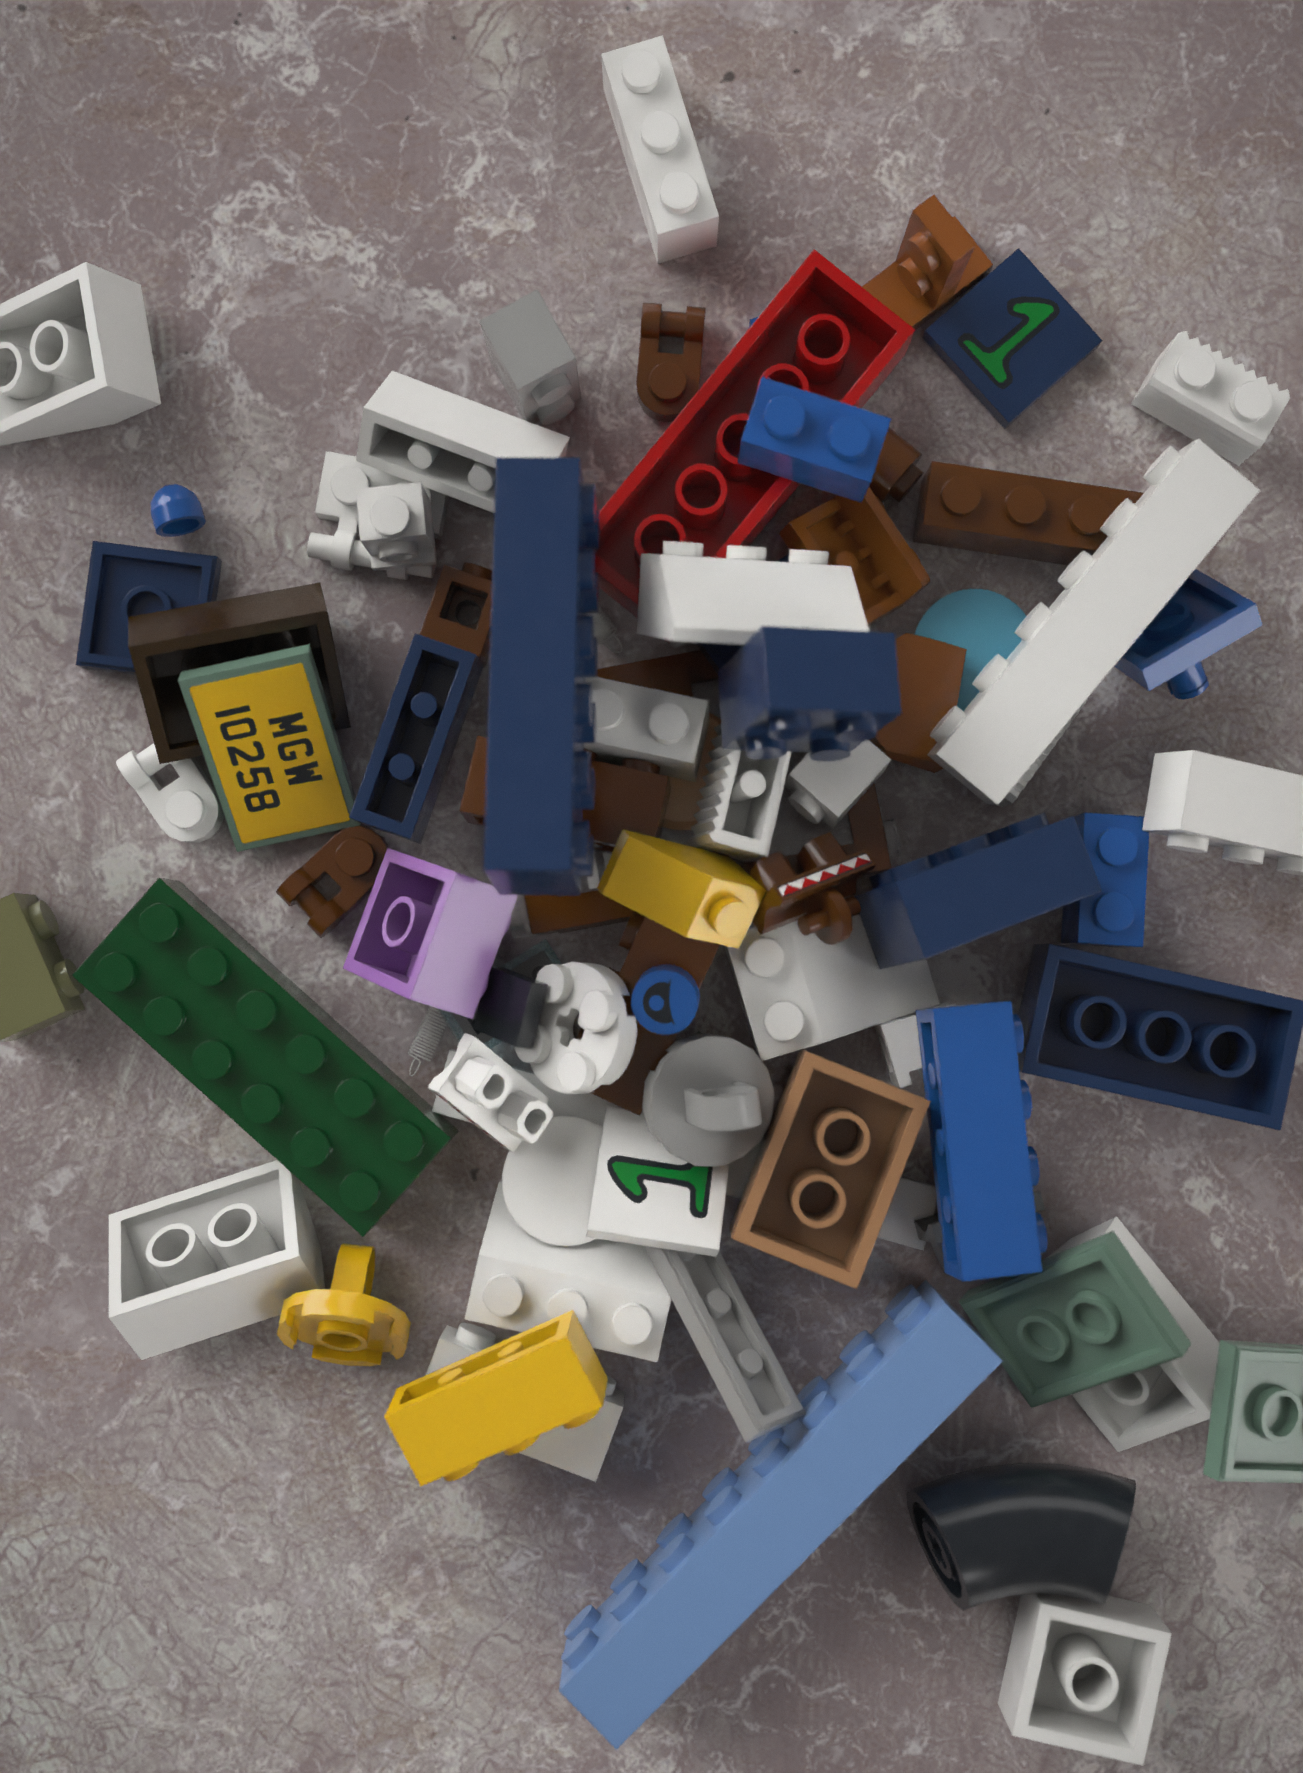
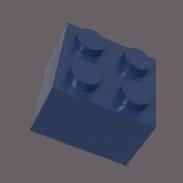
[718,626,901,762]

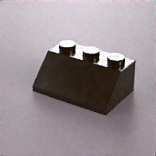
[128,582,351,764]

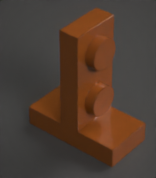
[862,194,993,330]

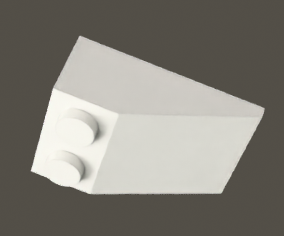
[0,262,161,446]
[724,914,940,1061]

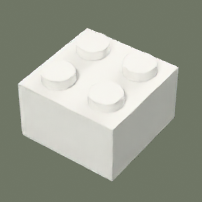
[998,1594,1172,1766]

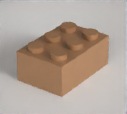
[729,1049,931,1289]

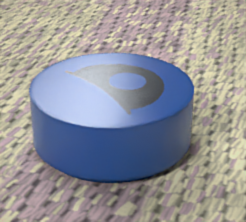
[631,964,700,1035]

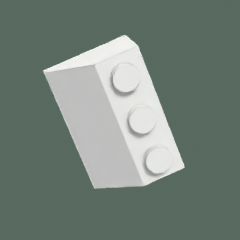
[637,541,869,645]
[109,1160,325,1360]
[465,1181,671,1362]
[1047,1216,1219,1452]

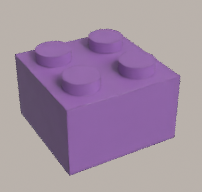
[343,848,518,1019]

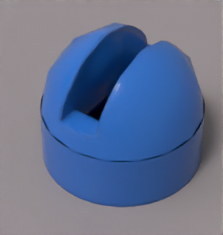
[150,484,206,537]

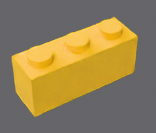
[384,1310,608,1486]

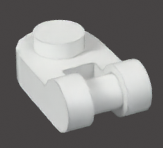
[116,743,224,843]

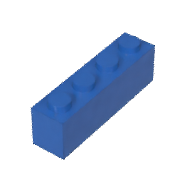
[916,1001,1047,1281]

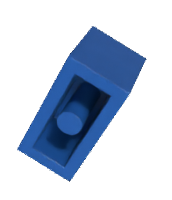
[737,377,891,503]
[1061,813,1149,948]

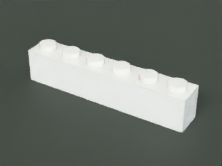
[927,438,1260,805]

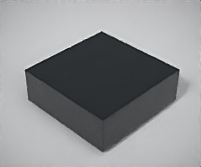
[473,966,548,1048]

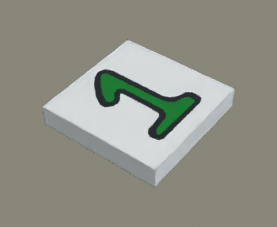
[586,1106,729,1257]

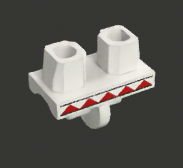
[427,1033,553,1153]

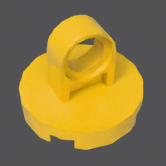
[277,1243,411,1366]

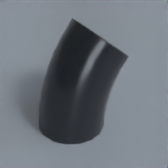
[906,1463,1136,1611]

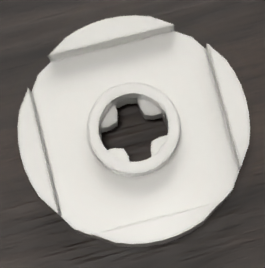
[515,962,637,1094]

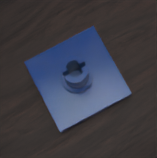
[1114,569,1263,700]

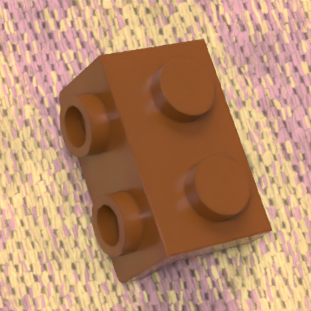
[779,487,930,627]

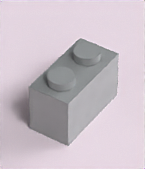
[479,289,581,425]

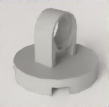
[642,1033,774,1167]

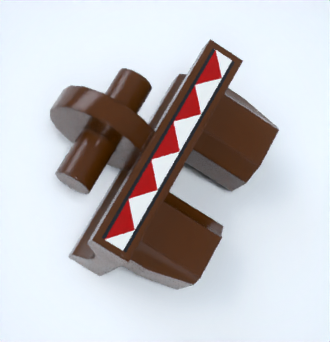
[749,832,876,945]

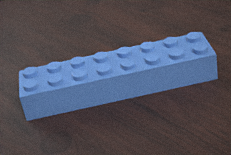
[559,1280,1003,1750]

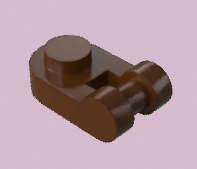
[636,302,706,422]
[276,826,390,938]

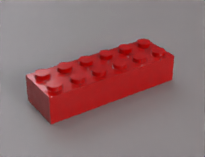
[594,249,915,644]

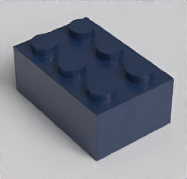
[854,812,1102,969]

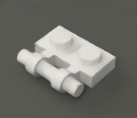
[307,451,449,580]

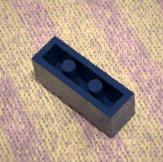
[349,633,483,844]

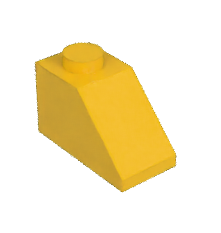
[597,829,766,949]

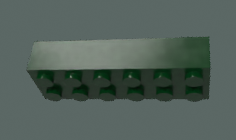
[72,878,459,1237]

